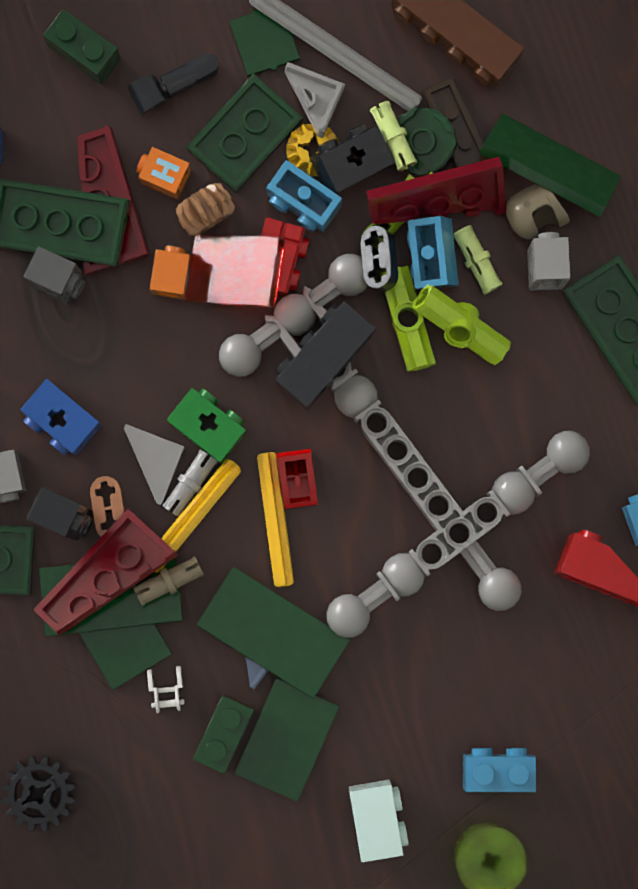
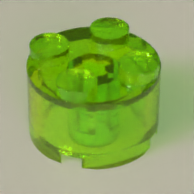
[454,823,526,889]

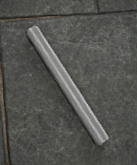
[249,0,422,111]

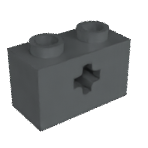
[23,246,85,305]

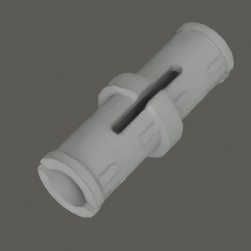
[162,450,218,517]

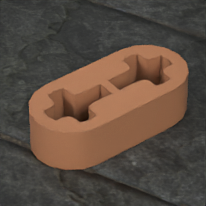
[90,476,125,537]

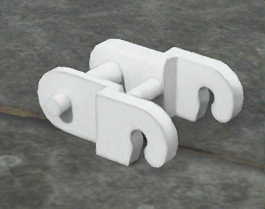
[147,666,184,714]

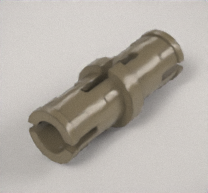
[133,556,204,606]

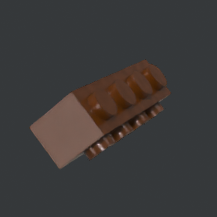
[391,0,524,88]

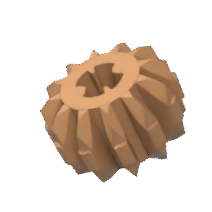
[176,183,235,236]

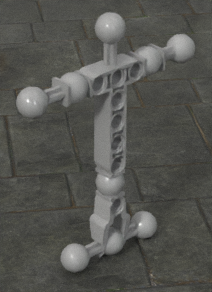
[219,254,590,638]

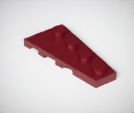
[77,126,150,276]
[366,157,506,224]
[33,509,178,635]

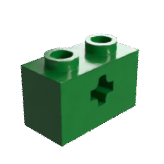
[167,388,247,464]

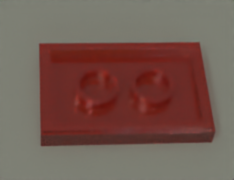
[185,235,285,308]

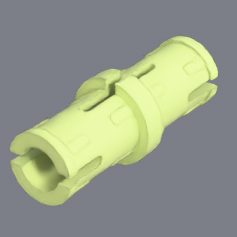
[370,101,418,172]
[453,225,503,295]

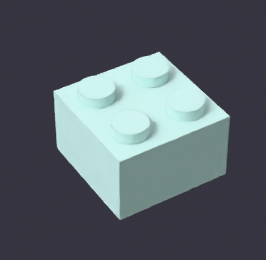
[349,780,409,863]

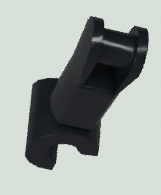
[128,53,218,116]

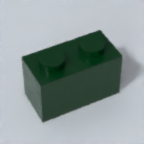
[43,9,121,85]
[193,694,255,774]

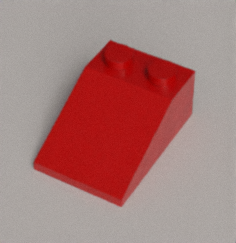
[553,530,638,607]

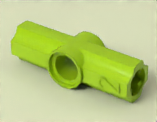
[380,266,436,372]
[412,284,511,365]

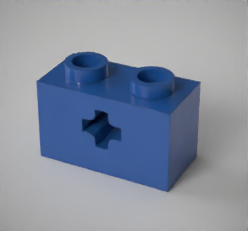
[20,378,102,456]

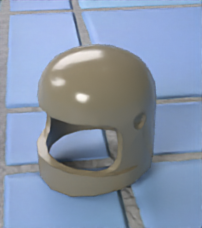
[506,183,570,239]

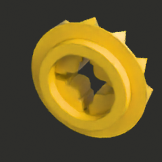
[286,124,339,176]

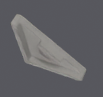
[284,62,345,138]
[124,424,185,506]

